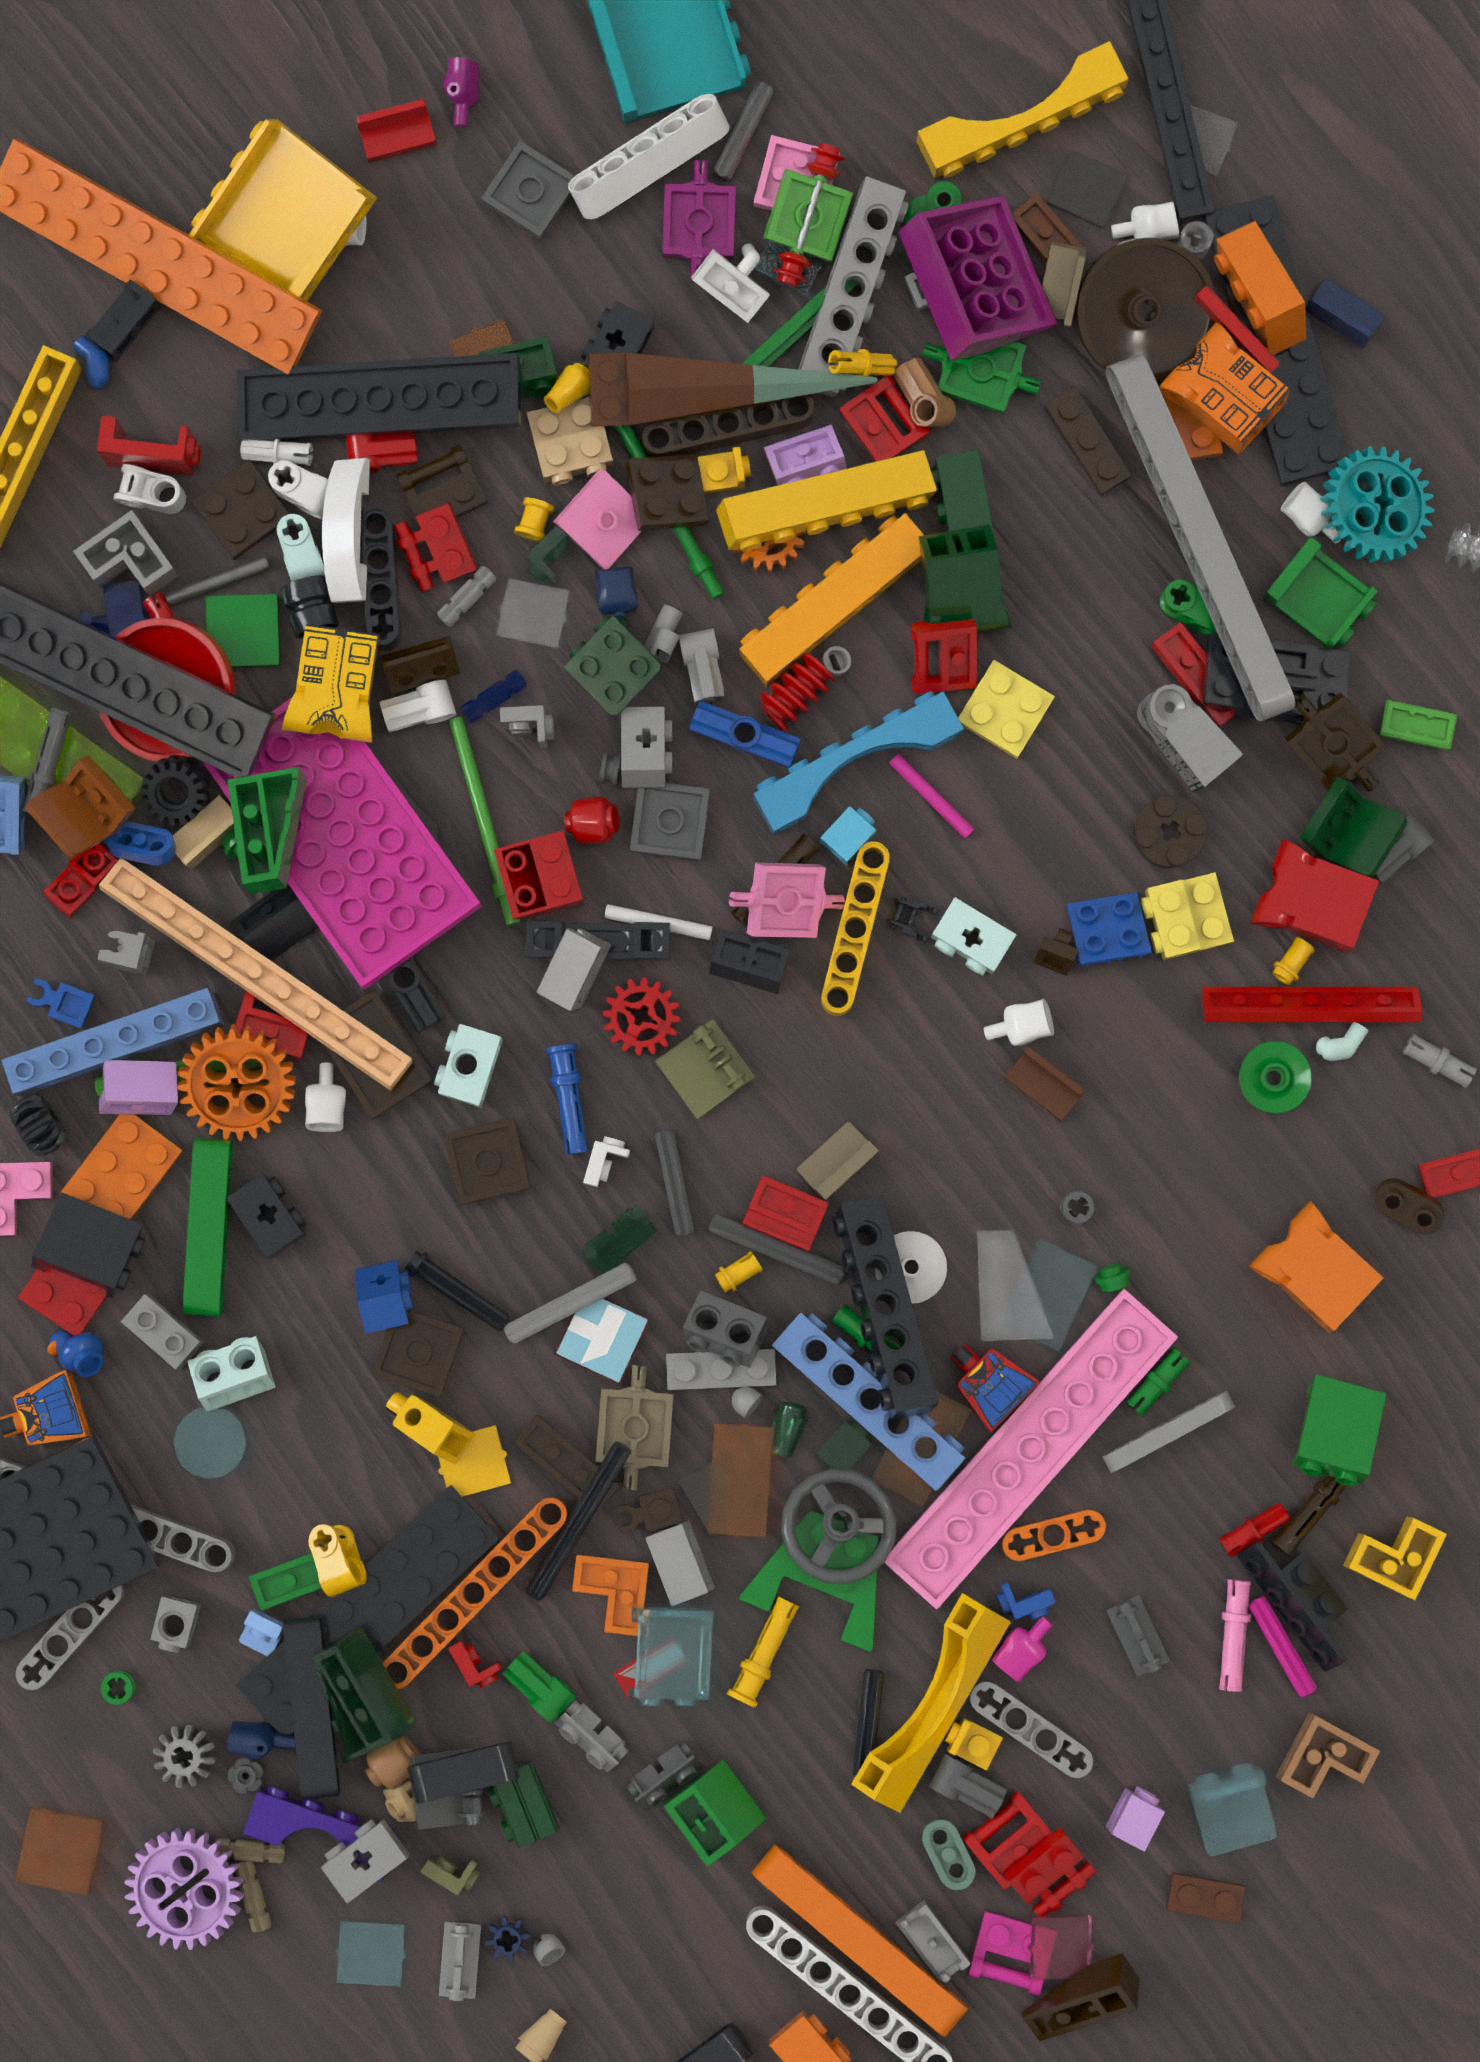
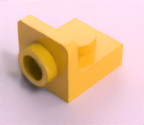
[697,447,751,494]
[944,1717,1003,1771]

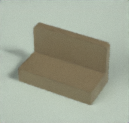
[1042,242,1086,327]
[797,1122,879,1201]

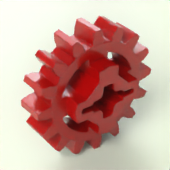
[602,977,681,1057]

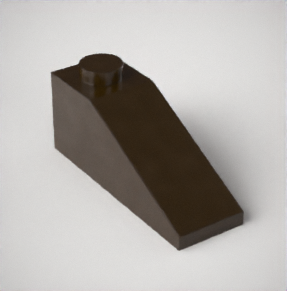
[1022,1953,1140,2042]

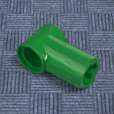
[502,1650,577,1724]

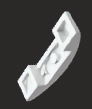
[322,458,370,603]

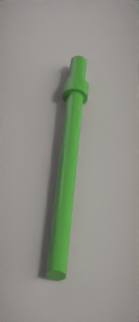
[449,717,520,926]

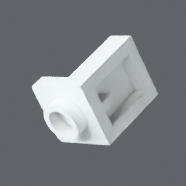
[583,1136,630,1188]

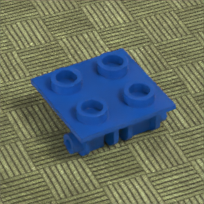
[1067,892,1152,968]

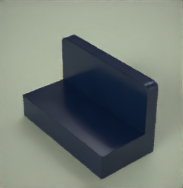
[1306,278,1385,348]

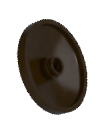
[1075,238,1216,382]

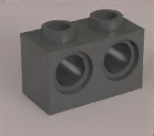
[683,1290,767,1368]

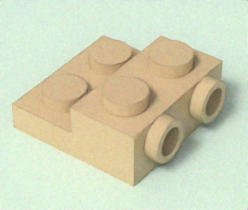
[527,397,613,486]

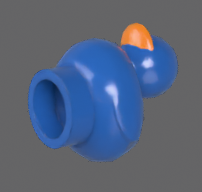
[47,1330,104,1377]

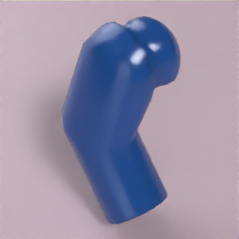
[73,336,109,389]

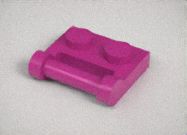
[968,1910,1056,1996]

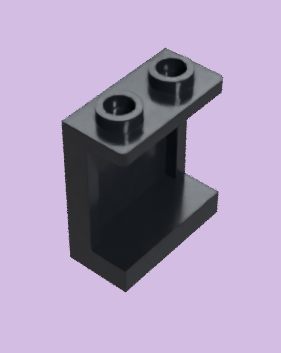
[31,1192,145,1298]

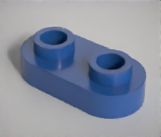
[106,821,177,865]

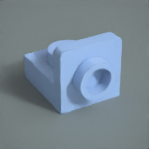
[239,1608,283,1656]

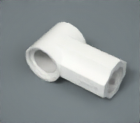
[380,680,456,733]

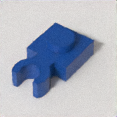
[26,979,96,1029]

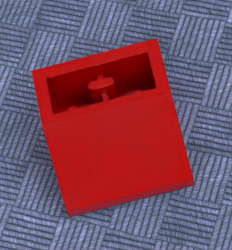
[494,830,584,920]

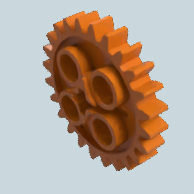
[177,1024,296,1141]

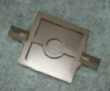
[595,1365,674,1490]

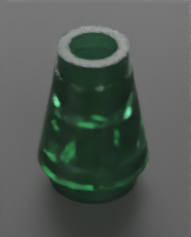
[771,1401,809,1457]

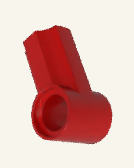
[346,433,418,474]

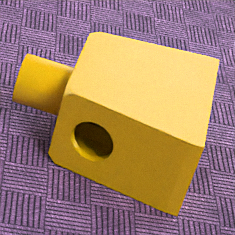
[386,1392,475,1464]

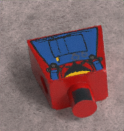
[950,1343,1040,1432]

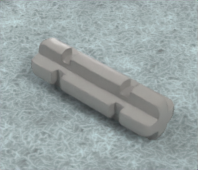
[437,566,496,627]

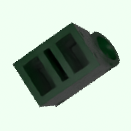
[919,524,1013,642]

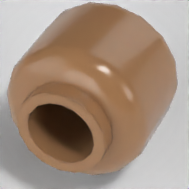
[365,1735,420,1789]

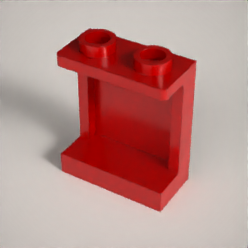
[97,416,201,476]

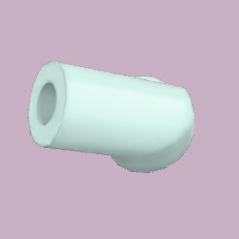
[1316,1022,1368,1061]

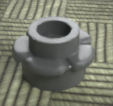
[227,1757,264,1794]

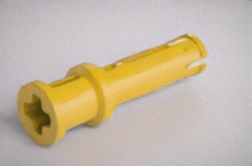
[726,1596,799,1708]

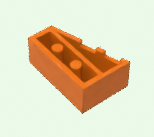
[1214,221,1306,355]

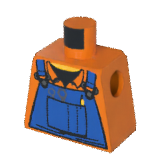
[0,1370,92,1446]

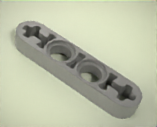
[1102,1390,1236,1473]
[15,1584,125,1690]
[969,1681,1093,1778]

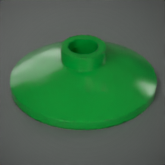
[1239,1041,1312,1114]

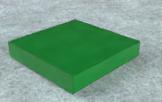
[206,594,280,668]

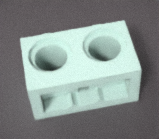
[187,1336,276,1412]

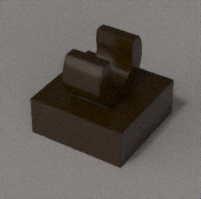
[1034,928,1079,976]

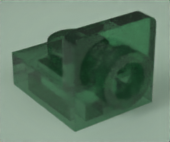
[526,525,568,586]
[816,1420,872,1469]

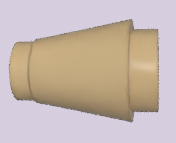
[515,2009,567,2062]

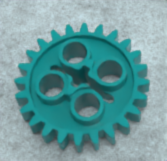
[1320,446,1435,563]

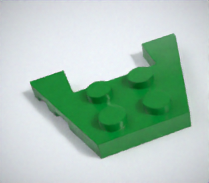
[739,1510,879,1652]

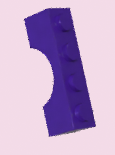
[243,1785,399,1882]

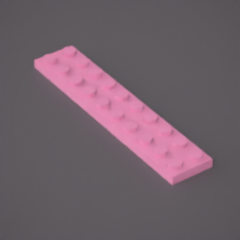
[885,1289,1178,1610]

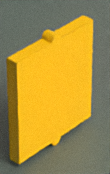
[438,1425,511,1497]

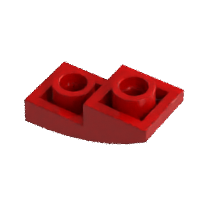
[43,843,119,919]

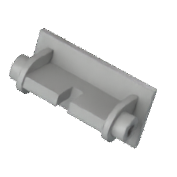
[554,1700,629,1773]
[439,1921,481,2001]

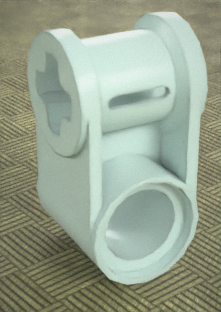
[277,514,325,582]

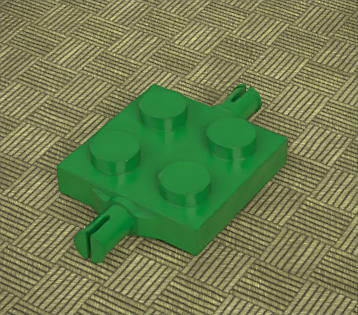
[922,342,1041,415]

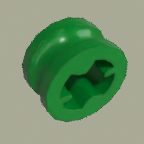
[100,1670,136,1705]

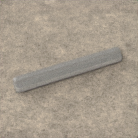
[504,1263,636,1343]

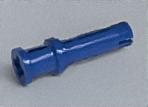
[545,1043,588,1155]

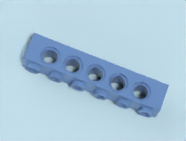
[1,988,225,1097]
[772,1313,965,1492]

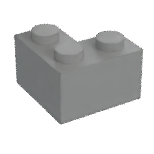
[73,510,179,596]

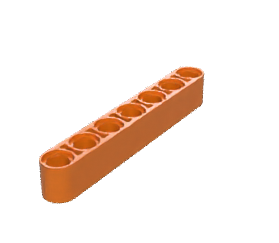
[380,1497,568,1690]
[751,1844,969,2037]

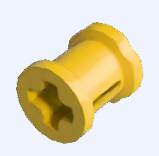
[514,497,555,542]

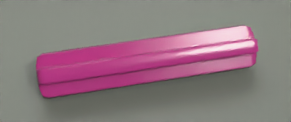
[1248,1596,1317,1697]

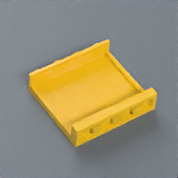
[189,119,377,301]

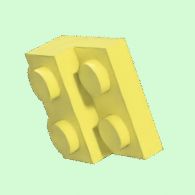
[1141,872,1234,961]

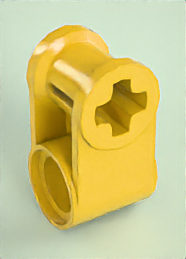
[308,1524,367,1597]

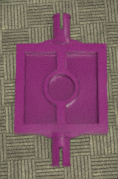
[662,160,736,282]

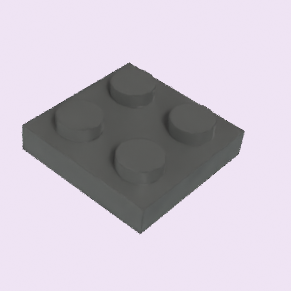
[481,140,575,240]
[630,783,710,861]

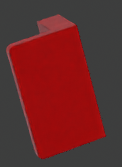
[356,99,437,163]

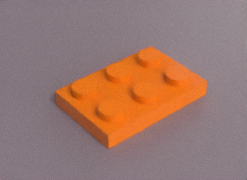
[59,1114,184,1220]

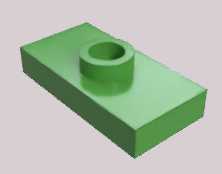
[1378,700,1458,751]

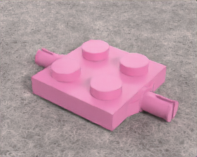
[729,862,845,938]

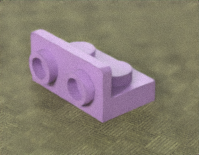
[764,425,847,486]

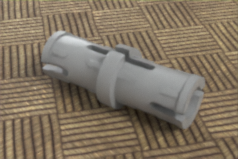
[1402,1033,1477,1088]

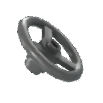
[781,1468,897,1584]

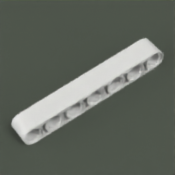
[746,1905,953,2062]

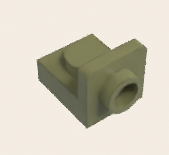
[420,1855,480,1896]

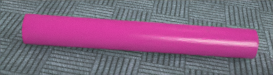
[889,754,975,839]

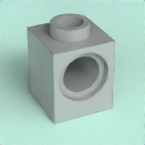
[150,1595,201,1653]

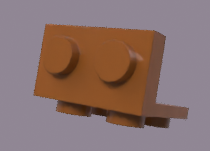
[26,755,136,858]

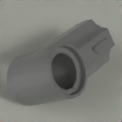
[1372,813,1435,884]
[928,1753,1007,1818]

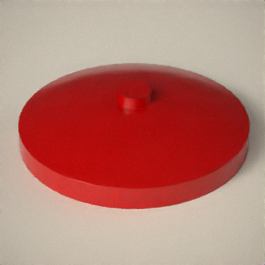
[99,617,236,762]

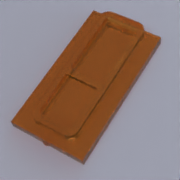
[872,1391,971,1507]
[708,1424,773,1537]

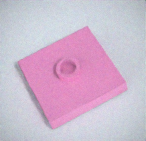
[553,468,641,569]

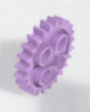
[124,1828,244,1950]

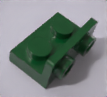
[478,336,558,398]

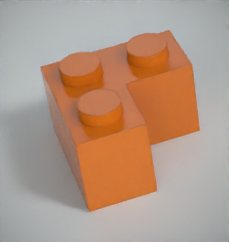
[769,2010,852,2062]

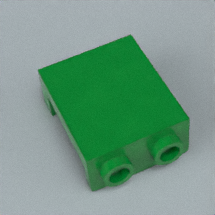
[1262,537,1378,649]
[1292,1374,1387,1486]

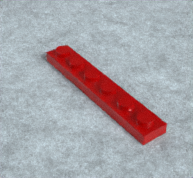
[1201,987,1422,1022]

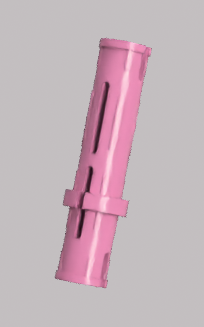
[1219,1579,1251,1692]

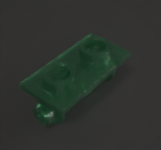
[582,1205,658,1275]

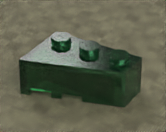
[312,1627,417,1764]

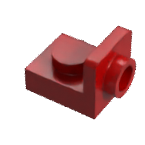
[448,1639,502,1689]

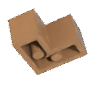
[1275,1712,1380,1798]

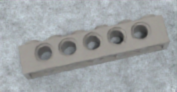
[798,176,908,398]

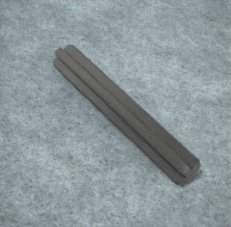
[709,1214,845,1285]

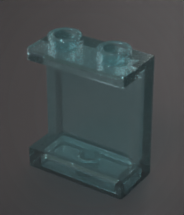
[628,1606,713,1706]

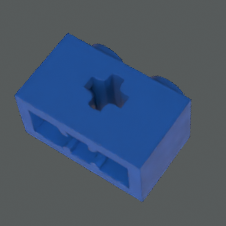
[355,1260,413,1334]

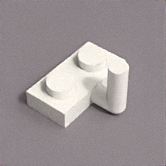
[691,243,770,323]

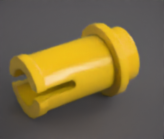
[1272,937,1315,985]
[714,1251,763,1293]

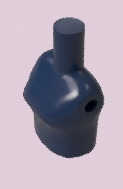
[595,567,638,619]
[227,1721,296,1761]

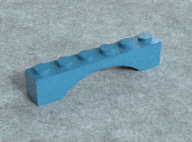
[753,691,964,835]

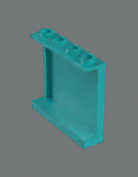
[587,0,751,124]

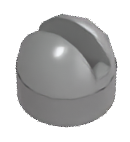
[821,646,851,677]
[732,1387,763,1419]
[533,1933,565,1966]

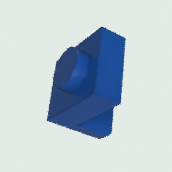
[996,1581,1056,1620]

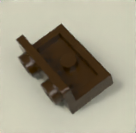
[381,636,460,693]

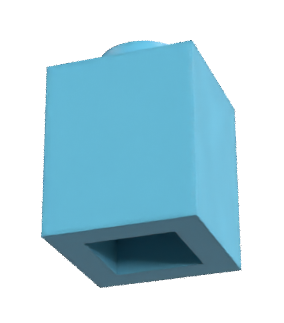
[820,806,876,866]

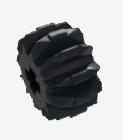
[10,1094,67,1157]

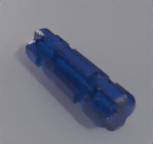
[461,670,527,723]

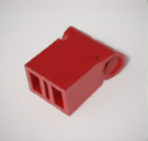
[1250,839,1379,954]

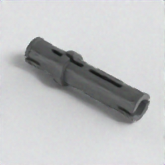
[21,708,73,816]

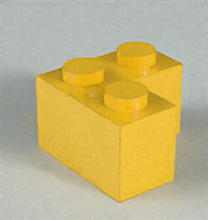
[1343,1516,1447,1600]

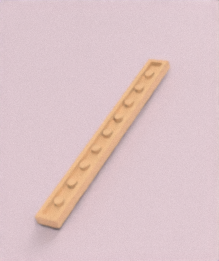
[99,858,412,1091]

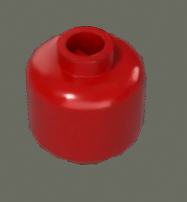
[564,796,620,845]

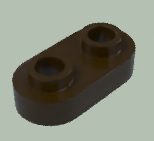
[1375,1178,1444,1235]

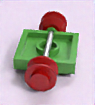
[763,143,853,287]

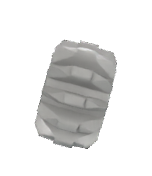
[153,1724,216,1788]

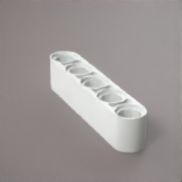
[568,94,730,219]

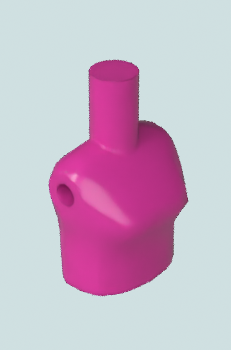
[991,1616,1053,1683]

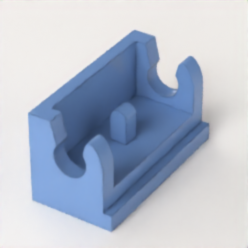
[0,775,26,855]

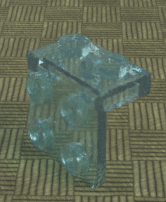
[1187,1763,1277,1856]

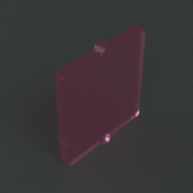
[1028,1915,1094,1980]

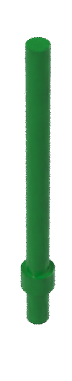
[615,425,725,600]

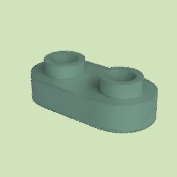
[922,1818,975,1890]

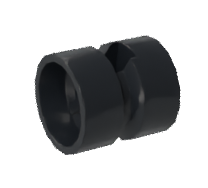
[280,575,339,639]

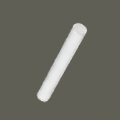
[604,904,713,940]

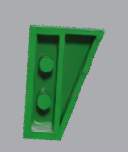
[228,767,307,894]

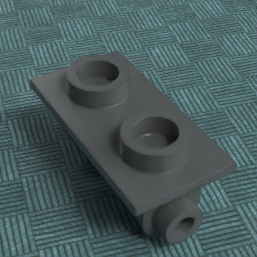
[1106,1595,1170,1677]
[627,1742,704,1810]

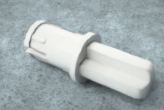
[240,439,313,466]

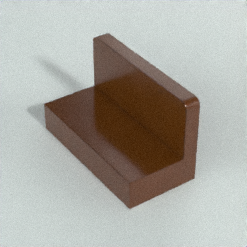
[1004,1047,1086,1122]

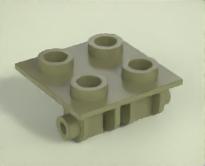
[655,1019,755,1119]

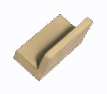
[173,795,234,870]

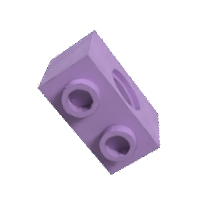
[1105,1786,1165,1852]

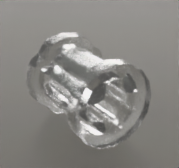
[1178,221,1213,259]

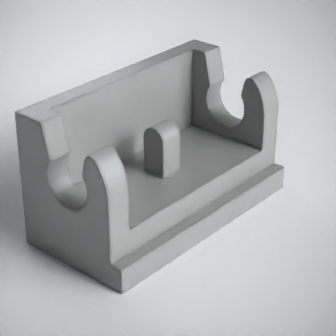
[536,928,612,1011]
[97,931,155,976]
[645,1520,715,1606]
[895,1900,971,1983]

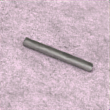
[164,556,270,606]

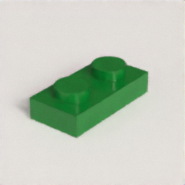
[249,1553,322,1611]

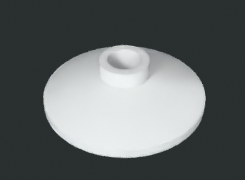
[875,1231,947,1304]

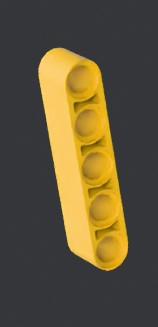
[821,841,890,1016]

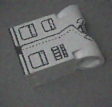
[1137,684,1243,792]

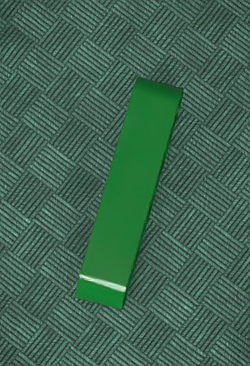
[183,1138,233,1317]

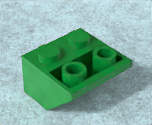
[664,1759,767,1867]

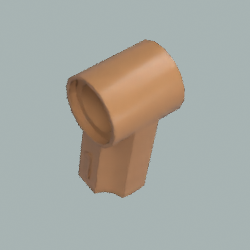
[894,358,956,427]

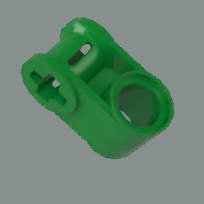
[1159,579,1218,636]

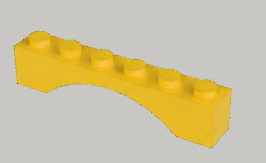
[916,41,1129,179]
[851,1593,1011,1813]

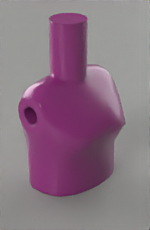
[442,57,479,128]

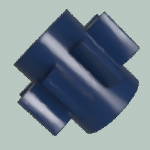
[485,1915,531,1963]

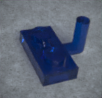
[78,580,145,637]

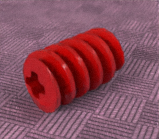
[759,653,837,733]

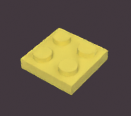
[958,660,1055,759]

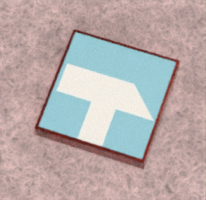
[554,1298,651,1385]

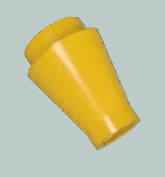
[544,363,590,413]

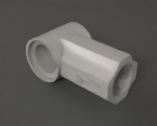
[679,628,724,703]

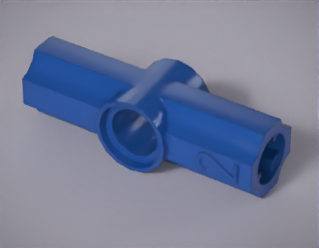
[689,701,801,768]

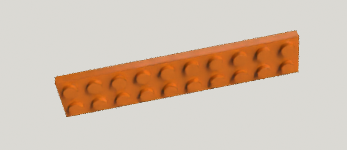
[0,139,323,375]

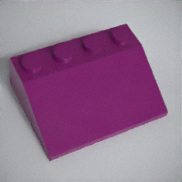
[898,195,1057,361]

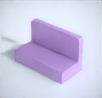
[99,1060,178,1115]

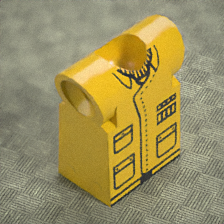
[282,624,378,743]

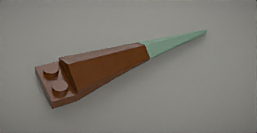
[588,352,878,426]

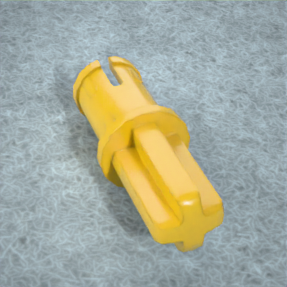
[828,349,897,376]

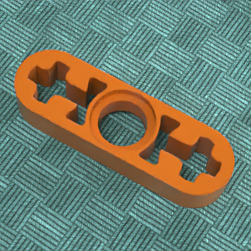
[1001,1509,1106,1561]

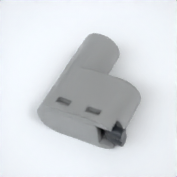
[644,604,683,663]

